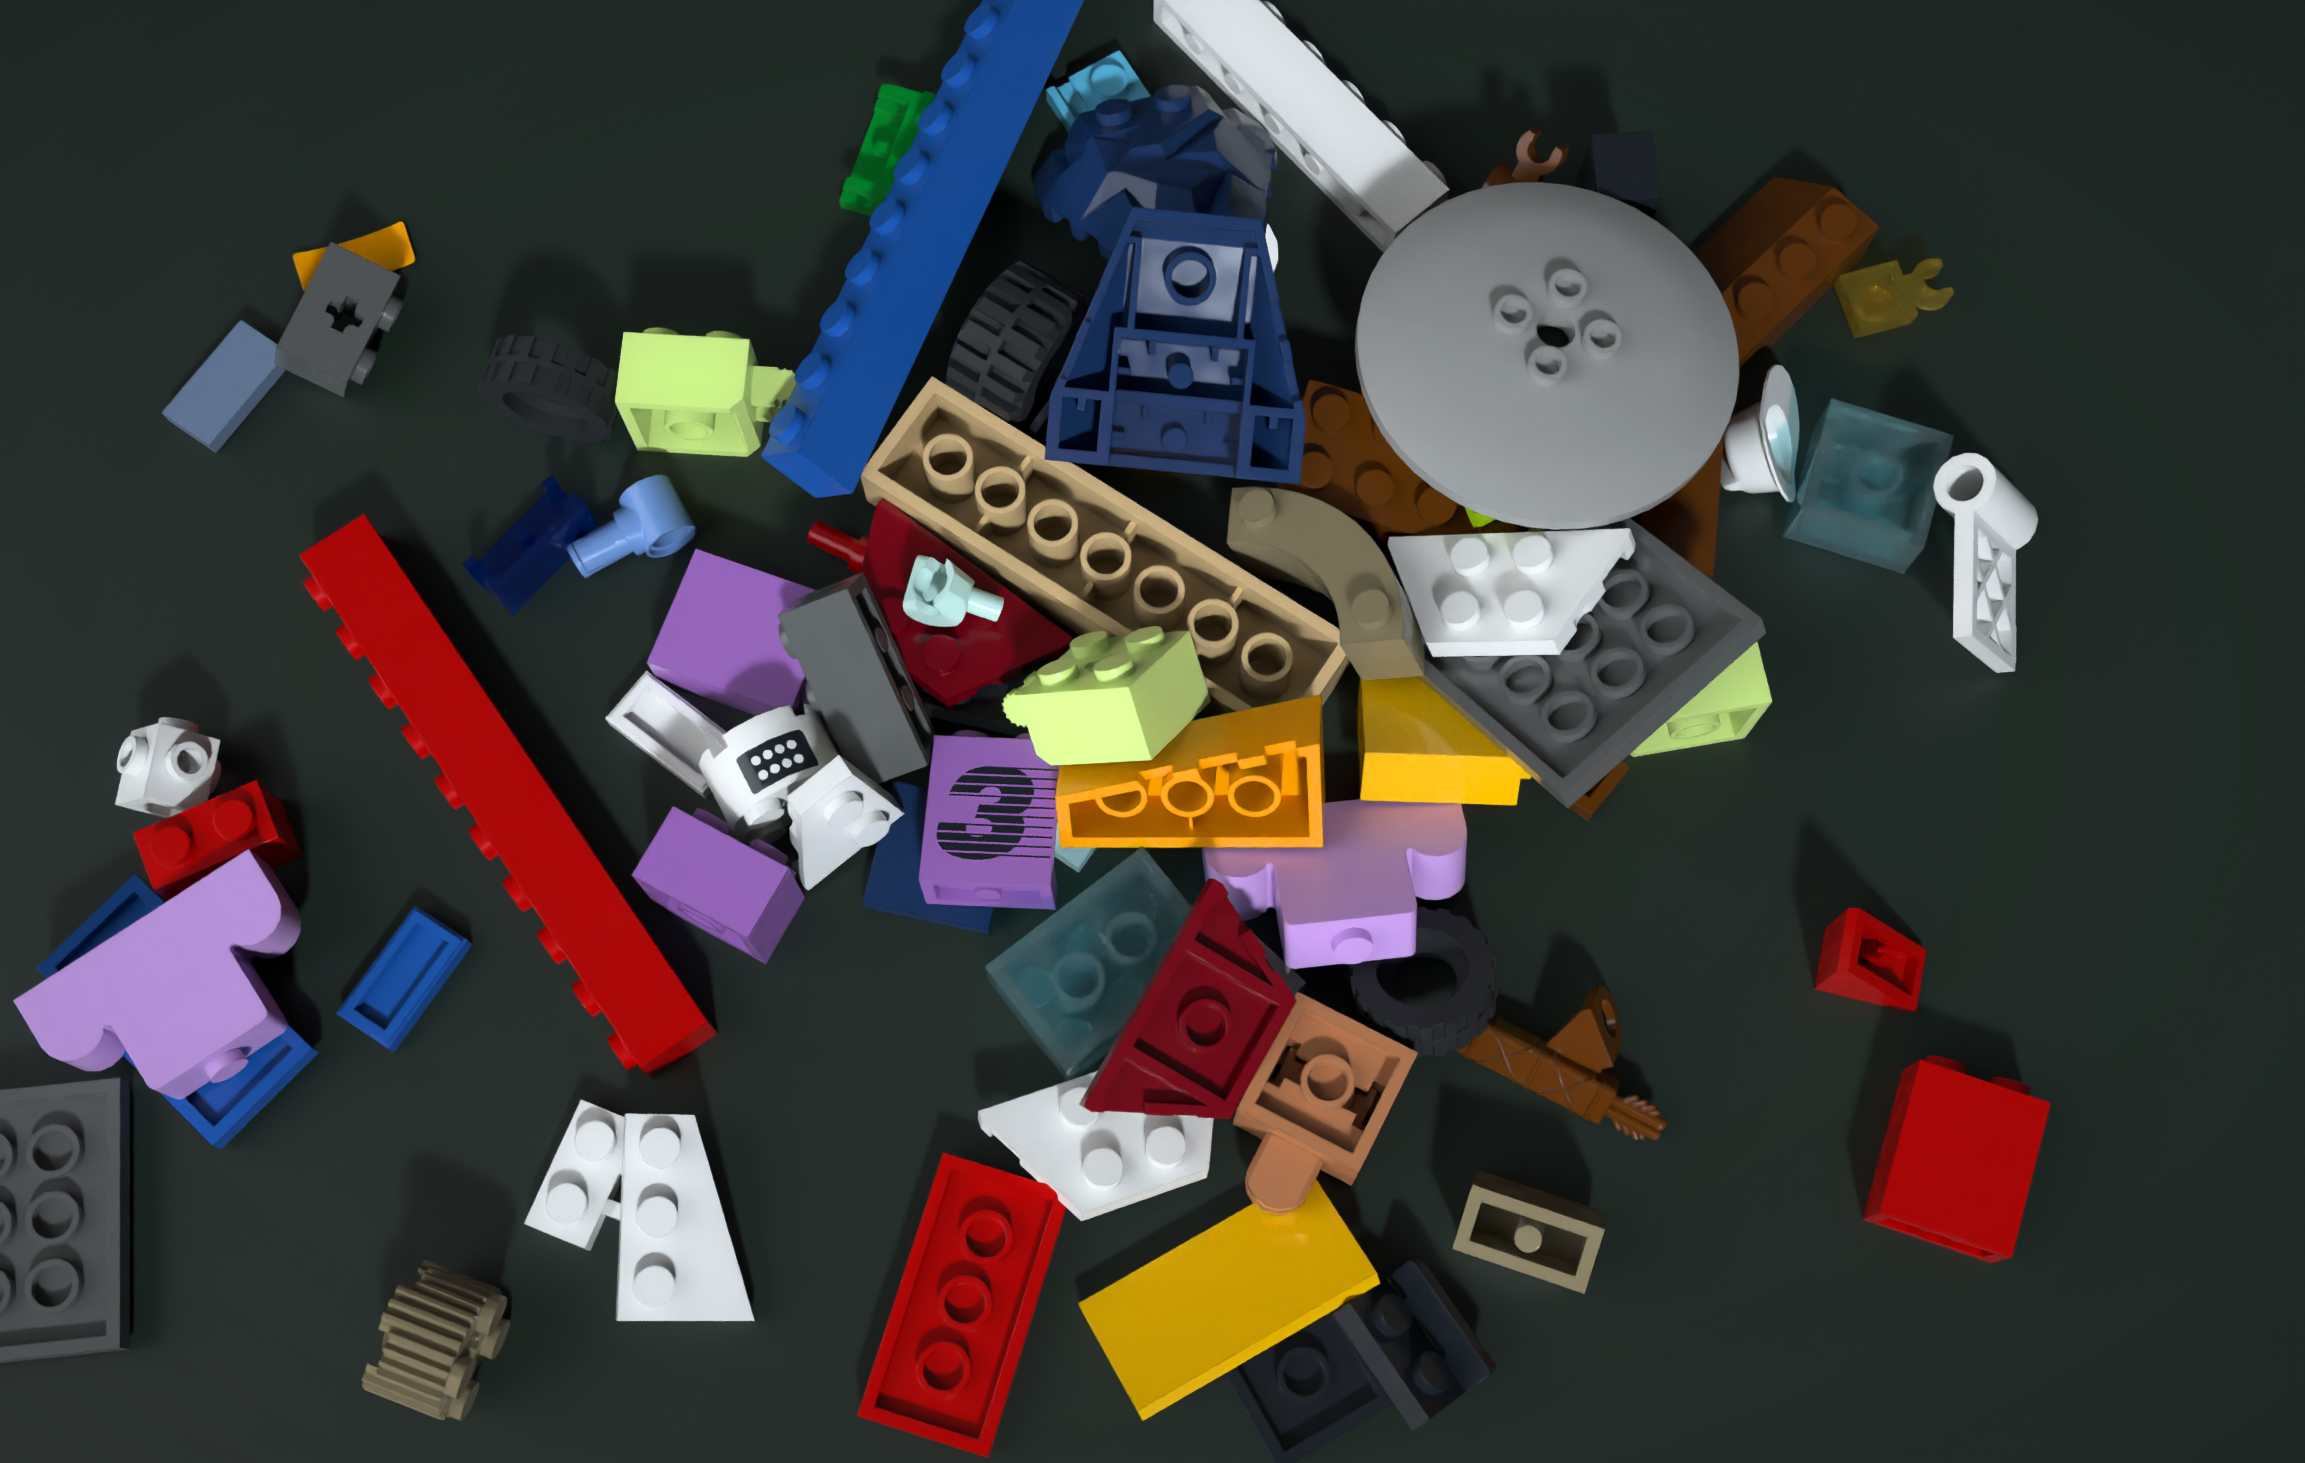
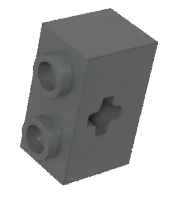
[274,242,405,397]

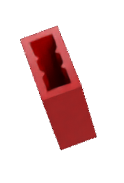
[1863,1056,2051,1263]

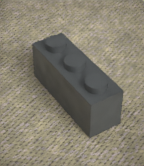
[777,572,937,784]

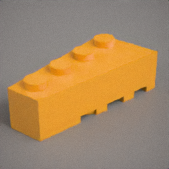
[1055,694,1325,848]

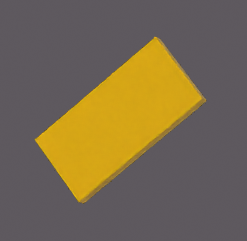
[1078,1179,1380,1421]

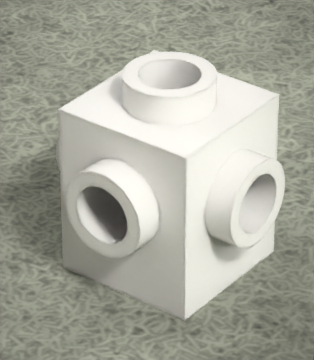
[115,717,221,818]

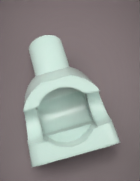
[903,555,1004,627]

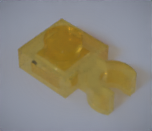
[1834,258,1954,339]

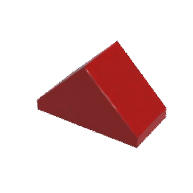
[1814,908,1927,1012]

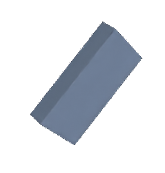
[162,320,286,453]

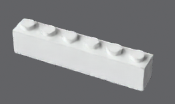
[1153,0,1449,253]

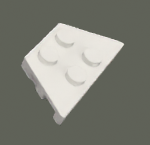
[1388,528,1636,657]
[978,1071,1214,1221]

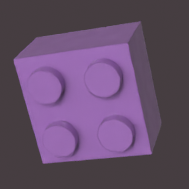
[632,806,805,964]

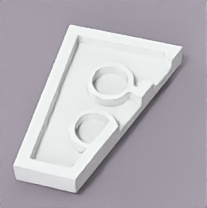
[616,1114,755,1321]

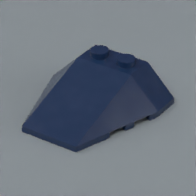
[1044,207,1306,484]

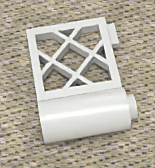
[1933,453,2038,673]

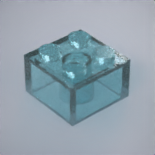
[1783,399,1954,574]

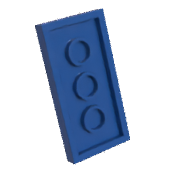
[37,874,319,1149]

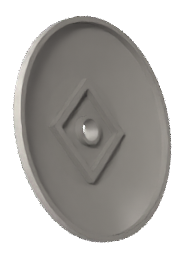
[1355,182,1739,530]

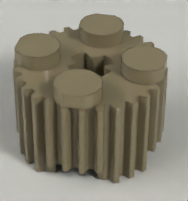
[362,1260,510,1421]

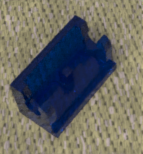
[461,475,599,616]

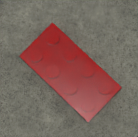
[857,1152,1067,1458]

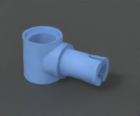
[566,475,697,579]

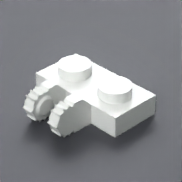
[524,1100,624,1251]

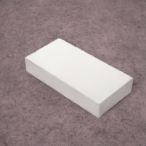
[605,671,727,799]

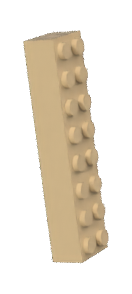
[860,376,1351,717]

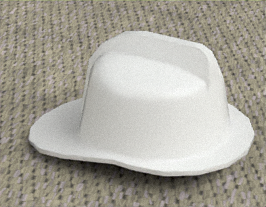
[1720,364,1800,502]

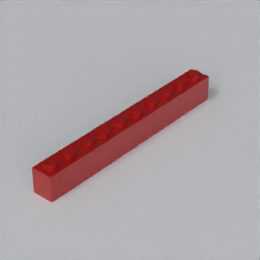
[299,514,718,1078]

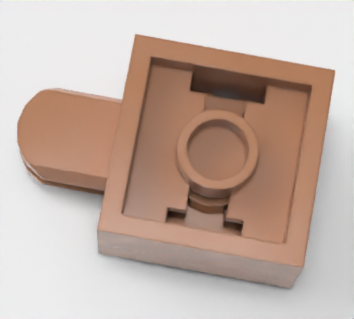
[1233,991,1418,1215]

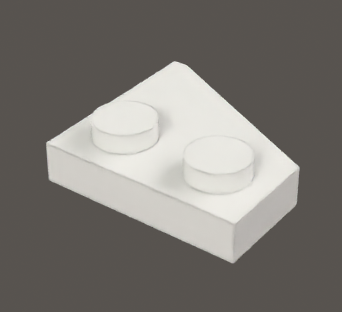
[787,755,905,890]

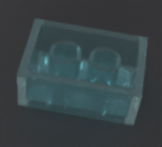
[985,846,1192,1081]

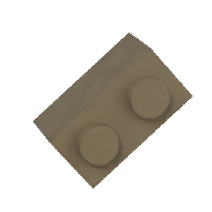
[1452,1169,1606,1294]

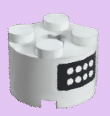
[699,704,839,844]

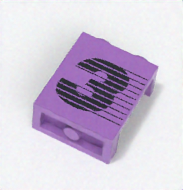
[919,730,1060,910]

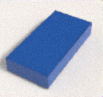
[336,906,472,1053]

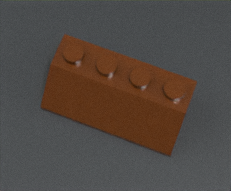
[1694,176,1880,376]

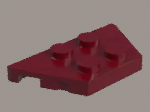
[860,498,1073,707]
[1079,878,1297,1119]

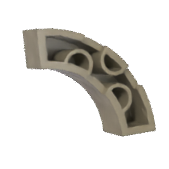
[1227,487,1425,681]

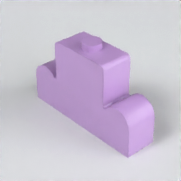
[1202,799,1467,969]
[13,849,301,1100]

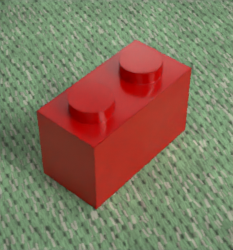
[133,780,302,900]

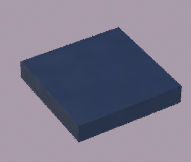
[862,781,996,935]

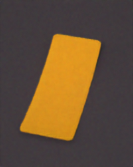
[293,222,415,292]

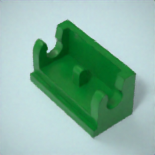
[839,84,936,217]

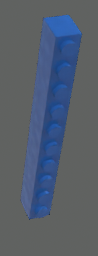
[761,0,1084,498]

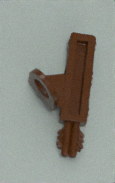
[1456,986,1667,1140]

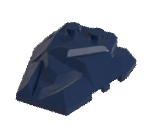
[1032,85,1278,261]

